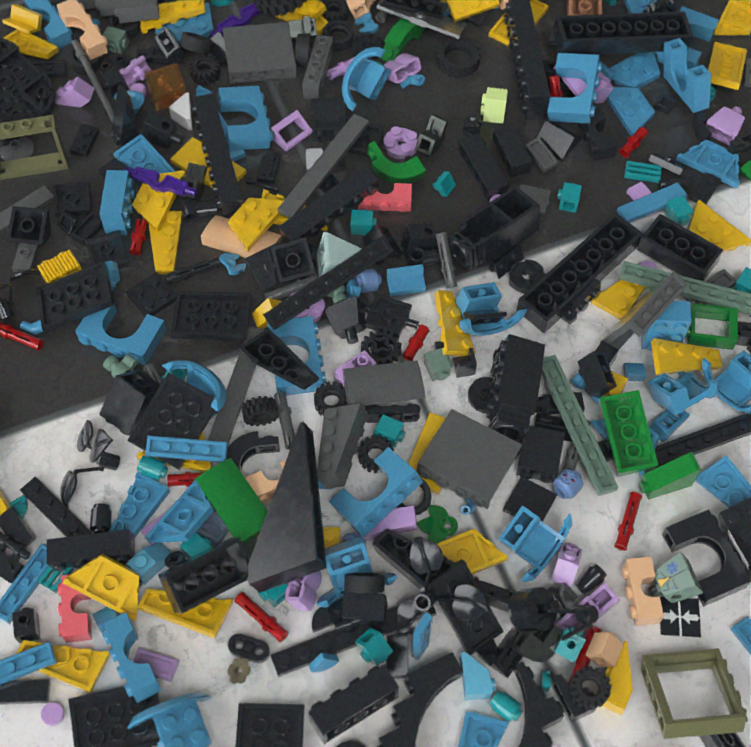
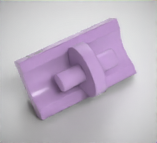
[119,56,151,87]

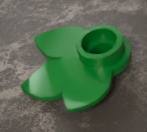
[417,505,458,544]

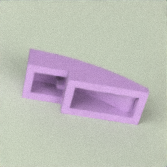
[357,505,418,541]
[556,583,620,631]

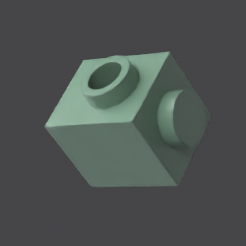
[102,26,129,54]
[424,348,453,381]

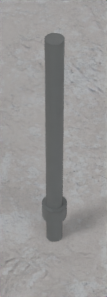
[72,40,114,124]

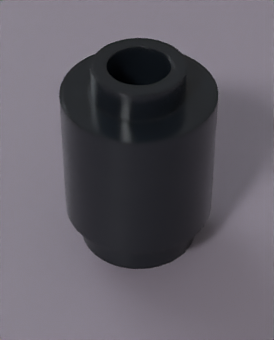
[90,503,112,534]

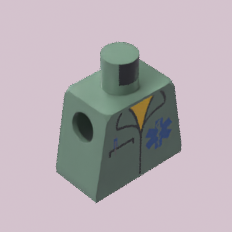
[648,552,704,603]

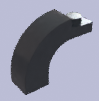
[227,431,280,473]

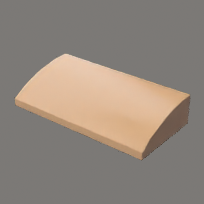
[201,215,282,258]

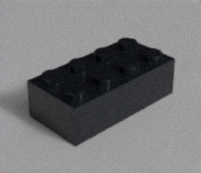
[637,214,723,281]
[718,498,751,575]
[158,537,250,614]
[308,664,399,745]

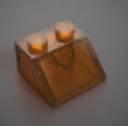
[145,63,187,111]

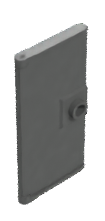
[377,1,468,39]

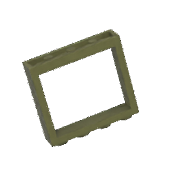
[0,115,68,180]
[641,648,748,739]

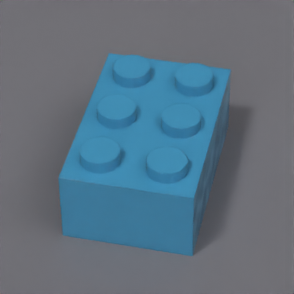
[99,170,136,236]
[641,301,692,351]

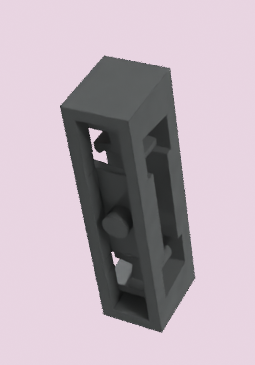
[302,35,334,99]

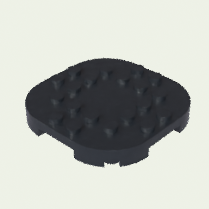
[0,38,53,147]

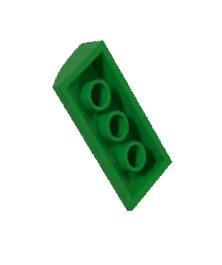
[599,390,658,477]
[195,458,268,546]

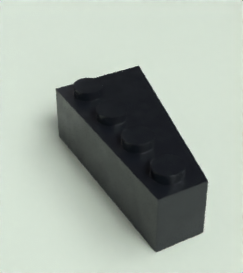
[373,529,457,590]

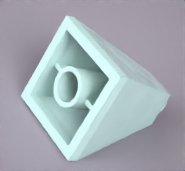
[317,232,361,278]

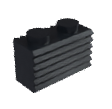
[577,351,617,397]

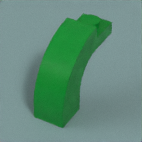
[379,18,425,62]
[367,141,426,184]

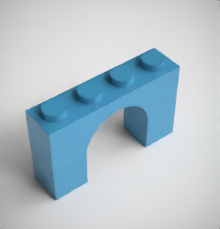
[655,6,719,69]
[663,38,711,113]
[548,53,602,124]
[218,86,273,151]
[75,304,167,366]
[267,316,326,397]
[329,447,423,537]

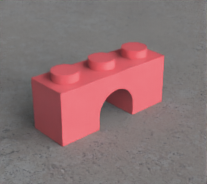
[358,183,412,212]
[58,575,92,643]

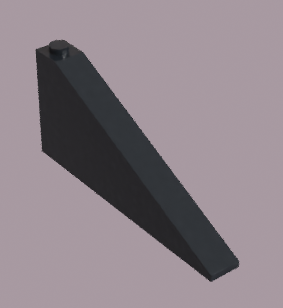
[247,422,327,593]

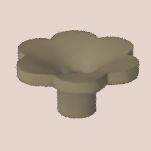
[227,658,251,684]

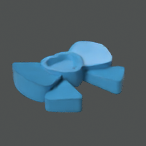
[355,13,379,34]
[219,253,246,275]
[346,279,361,299]

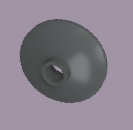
[0,136,34,161]

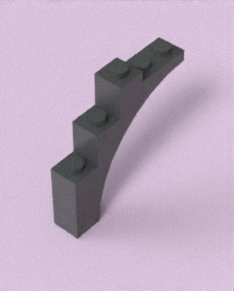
[77,0,159,23]

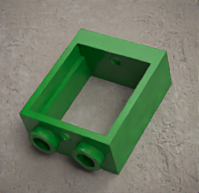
[685,303,738,350]

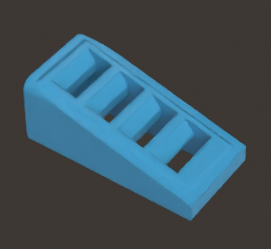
[650,410,690,442]

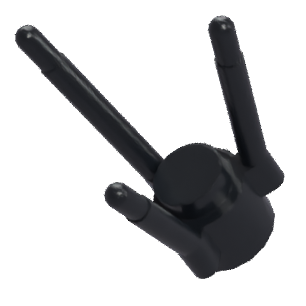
[548,604,599,641]

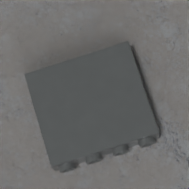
[223,22,296,84]
[600,271,688,349]
[416,409,522,509]

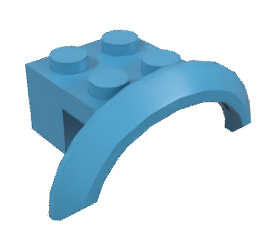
[342,47,392,111]
[456,282,527,336]
[701,350,751,414]
[162,360,226,418]
[648,371,718,415]
[499,505,573,582]
[317,536,397,608]
[128,691,211,747]

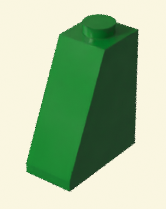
[640,452,701,500]

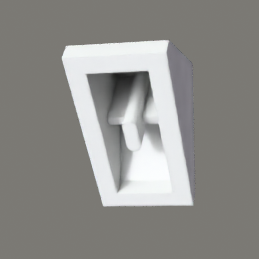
[169,93,192,130]

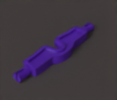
[209,3,262,38]
[123,166,198,196]

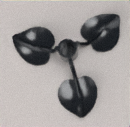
[0,268,40,320]
[60,420,120,508]
[397,536,488,635]

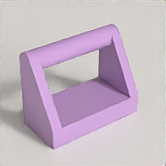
[270,110,313,152]

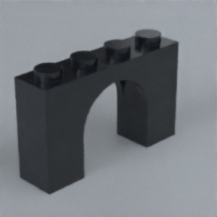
[662,509,751,607]

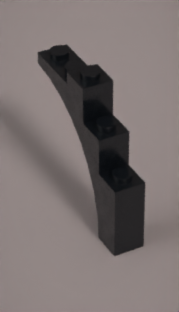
[377,652,463,747]
[514,662,564,747]

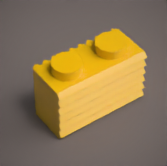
[37,249,82,284]

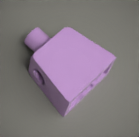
[706,107,745,146]

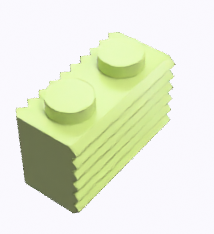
[480,87,508,124]

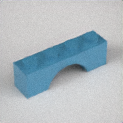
[24,0,73,49]
[102,612,161,703]

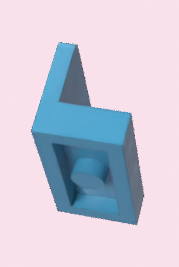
[386,264,426,296]

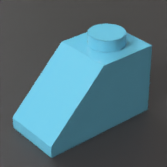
[127,543,172,585]
[460,652,496,701]

